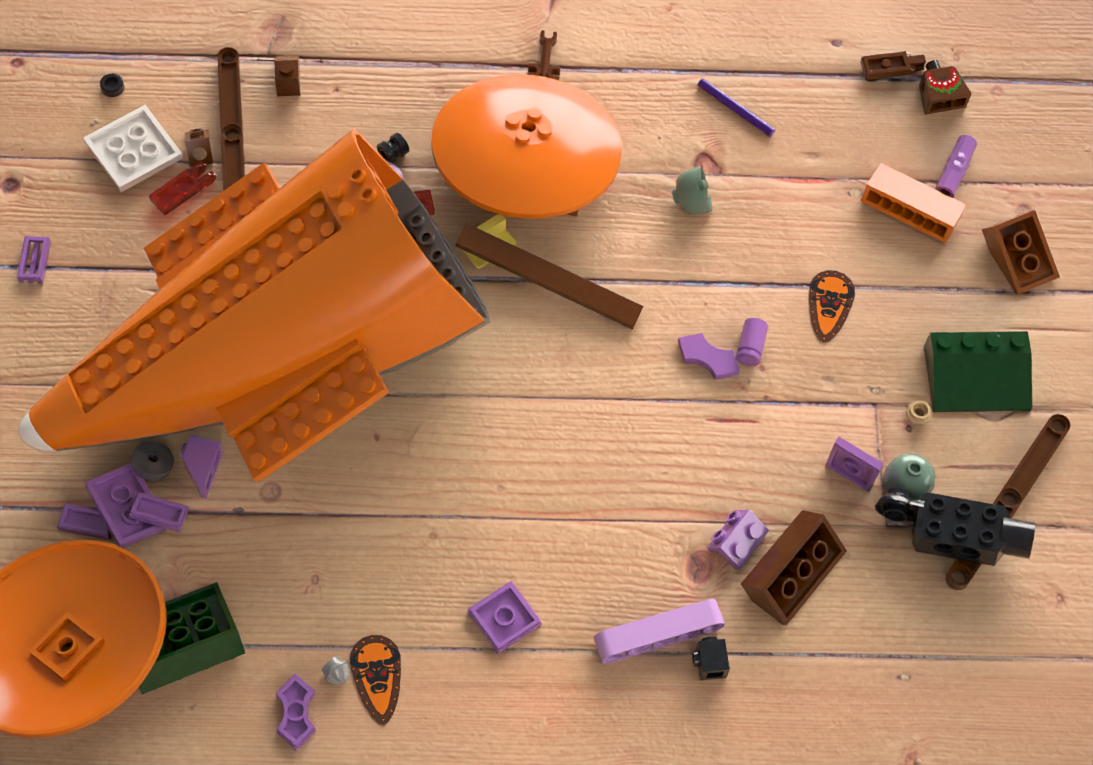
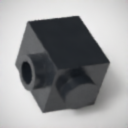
[692,637,730,681]

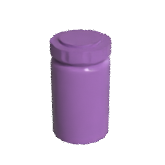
[736,318,768,366]

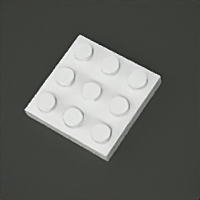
[83,105,183,192]

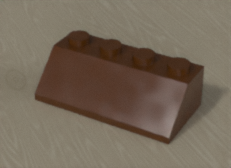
[741,510,847,626]

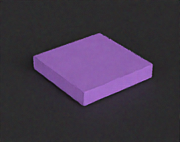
[826,437,884,491]
[468,581,542,654]

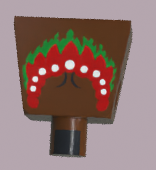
[919,60,971,115]

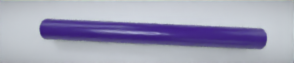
[697,78,775,137]

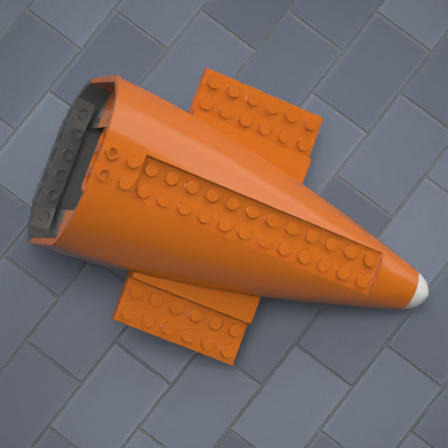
[18,129,490,483]

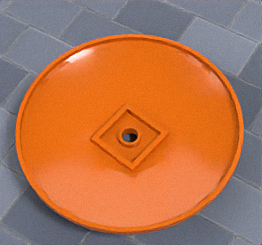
[431,75,622,219]
[0,540,167,738]

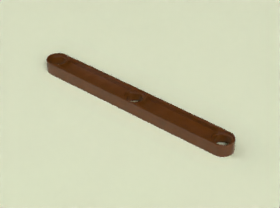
[218,47,245,190]
[946,414,1071,590]

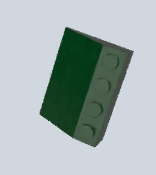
[924,331,1032,412]
[139,582,245,694]

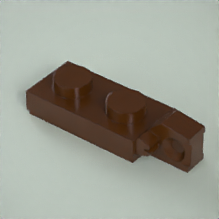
[860,51,926,80]

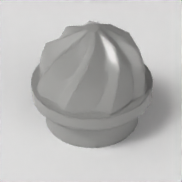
[322,656,350,685]

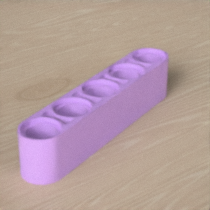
[593,599,725,664]

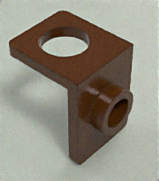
[185,128,213,167]

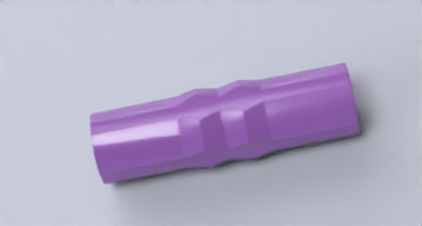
[935,135,977,198]

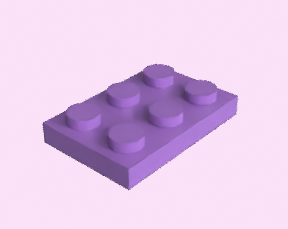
[85,464,167,548]

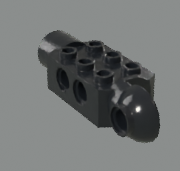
[875,487,1035,566]

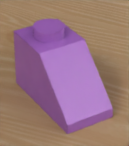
[180,435,223,498]

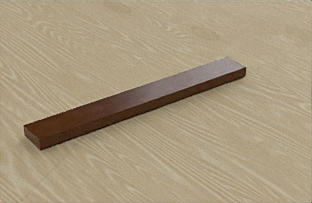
[455,223,644,330]

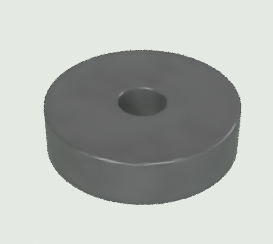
[130,441,174,481]

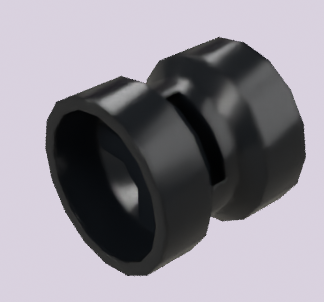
[377,132,410,163]

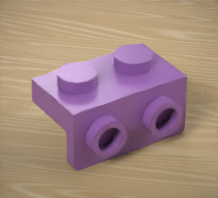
[707,509,769,569]

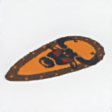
[809,270,855,343]
[350,635,401,725]

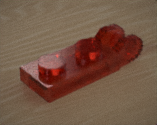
[149,162,217,216]

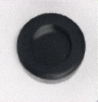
[100,73,125,97]

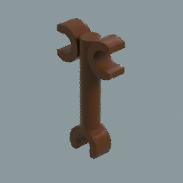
[527,30,561,81]

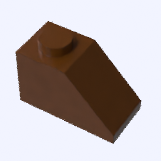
[275,55,301,97]

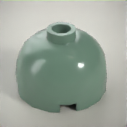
[672,166,713,215]
[883,453,936,499]

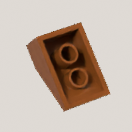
[981,210,1060,294]

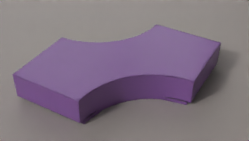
[678,333,740,380]
[276,674,316,751]

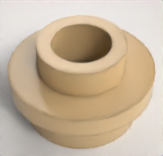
[906,401,932,425]

